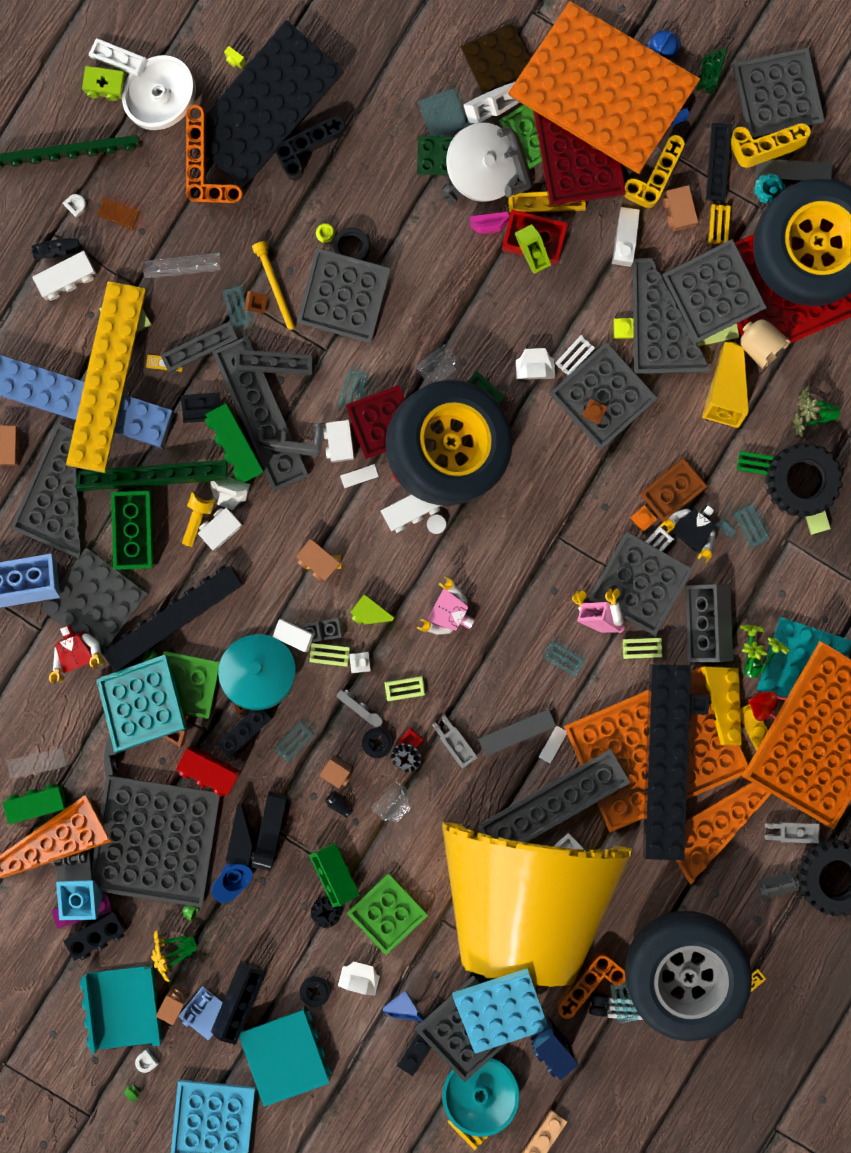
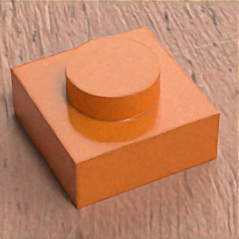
[630,505,657,532]

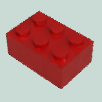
[501,209,568,265]
[176,745,242,797]

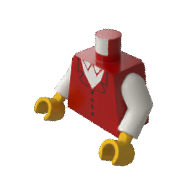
[49,624,105,684]

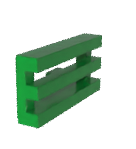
[736,451,774,475]

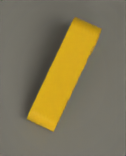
[730,123,811,168]
[624,135,684,208]

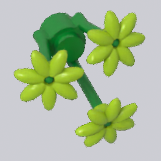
[740,624,790,678]

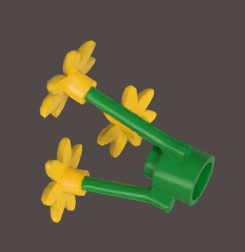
[151,931,197,982]

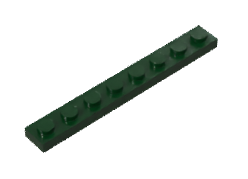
[0,135,141,169]
[76,460,228,492]

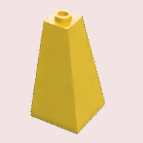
[702,342,749,428]

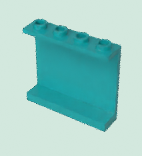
[80,965,163,1054]
[239,1006,332,1107]

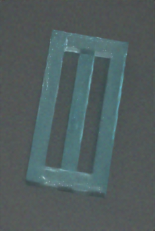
[222,286,251,329]
[337,369,367,409]
[734,505,769,548]
[542,641,585,677]
[274,722,314,763]
[610,981,637,1024]

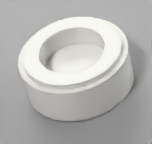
[427,515,446,534]

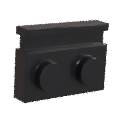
[181,392,221,423]

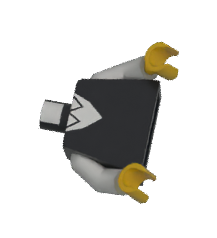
[660,505,716,563]

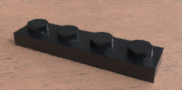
[705,123,732,202]

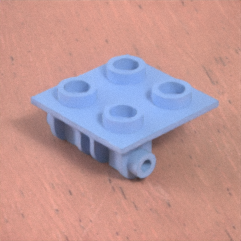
[178,986,223,1040]

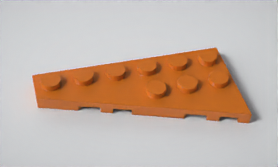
[676,782,771,885]

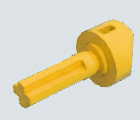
[182,491,216,547]

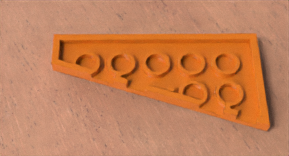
[0,795,112,879]

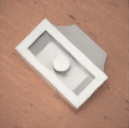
[516,348,555,380]
[210,477,250,510]
[338,961,380,996]

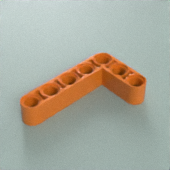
[186,105,244,203]

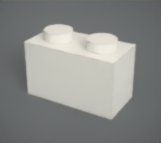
[323,420,354,463]
[197,508,243,551]

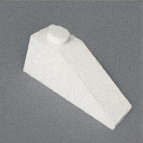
[612,207,640,267]

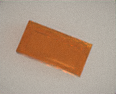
[96,197,140,230]

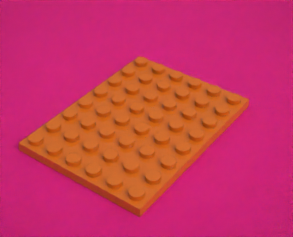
[508,1,700,174]
[742,641,851,829]
[564,666,748,832]

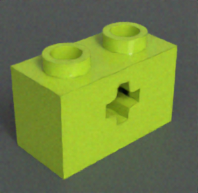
[82,66,126,101]

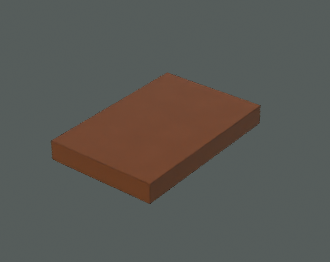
[639,457,708,523]

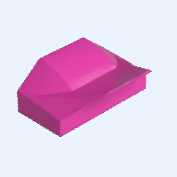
[470,212,509,234]

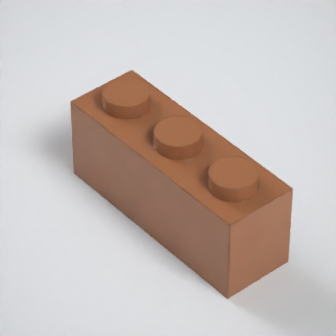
[319,755,353,788]

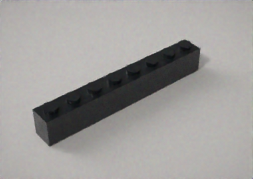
[102,565,244,672]

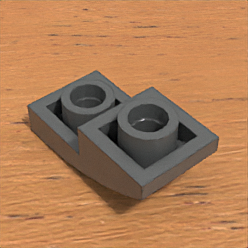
[301,618,344,642]
[104,736,120,776]

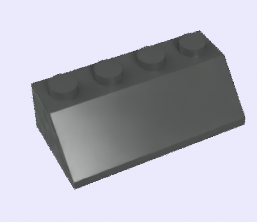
[685,584,733,662]

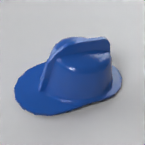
[646,30,680,62]
[211,863,253,903]

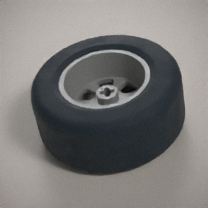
[625,911,752,1041]

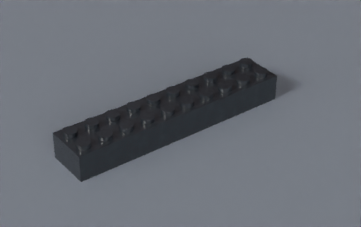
[643,663,691,861]

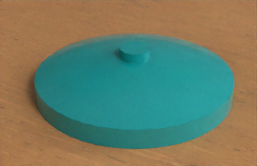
[218,634,296,710]
[442,1058,520,1137]

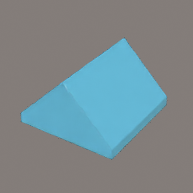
[56,880,103,920]

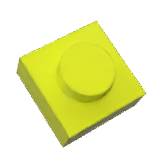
[224,46,246,69]
[614,318,634,339]

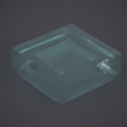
[715,519,736,538]

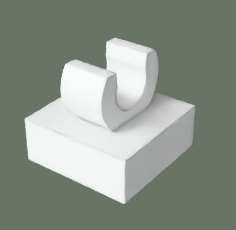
[349,652,371,673]

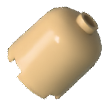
[741,320,791,369]

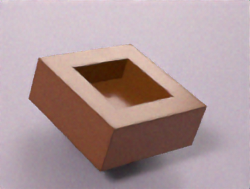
[244,291,268,314]
[581,399,607,425]

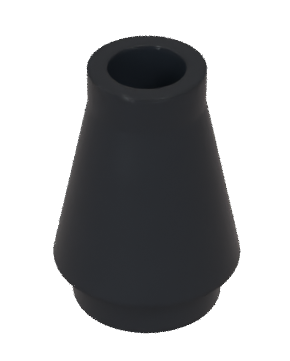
[325,790,353,818]

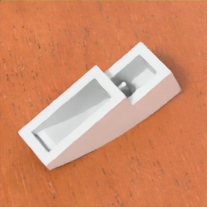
[464,82,520,123]

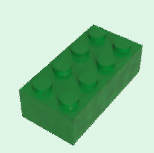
[204,403,264,483]
[111,491,155,570]

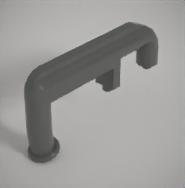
[497,127,533,197]
[256,423,324,456]

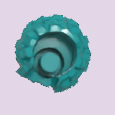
[754,174,785,204]

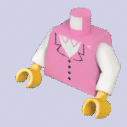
[417,576,475,635]
[572,588,625,633]

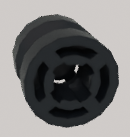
[589,993,610,1017]

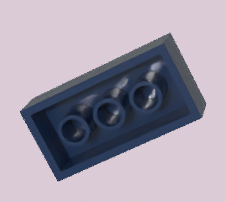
[530,1016,579,1080]

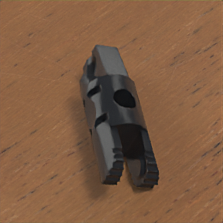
[31,238,83,259]

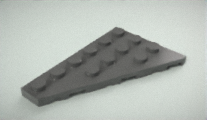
[632,258,710,374]
[10,423,81,558]

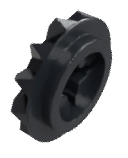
[362,727,393,758]
[390,743,421,773]
[311,897,341,928]
[300,976,330,1007]

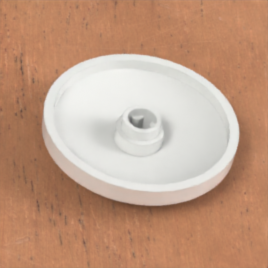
[122,55,196,130]
[446,123,518,202]

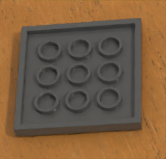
[732,48,825,139]
[662,239,766,344]
[297,248,391,343]
[549,342,658,450]
[588,532,693,636]
[41,548,149,655]
[415,976,507,1082]

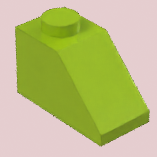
[515,224,551,274]
[350,594,394,625]

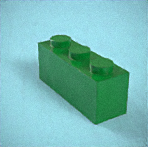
[2,783,68,825]
[309,843,360,907]

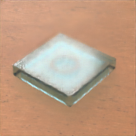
[418,89,466,136]

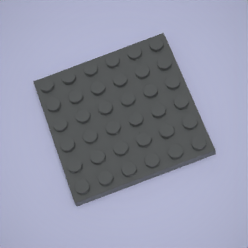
[91,775,220,908]

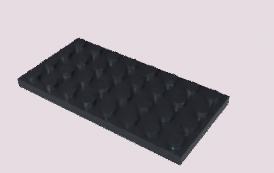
[192,19,344,189]

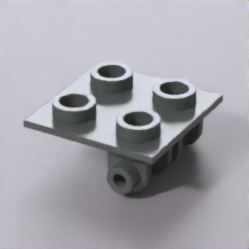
[50,849,92,881]

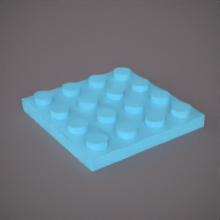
[452,968,548,1054]
[171,1079,255,1153]

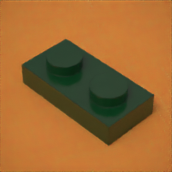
[467,371,505,403]

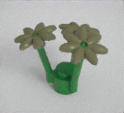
[792,386,840,437]

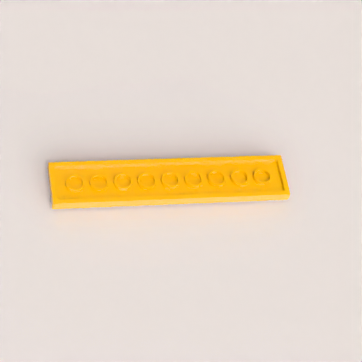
[66,281,146,473]

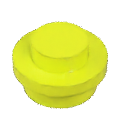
[316,224,335,243]

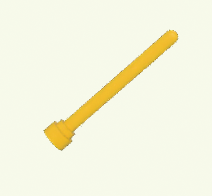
[252,241,295,330]

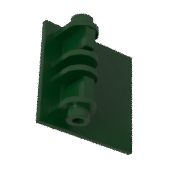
[696,47,728,94]
[417,136,454,175]

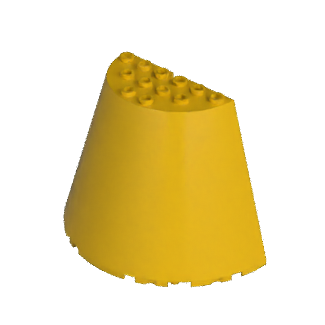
[442,822,633,988]

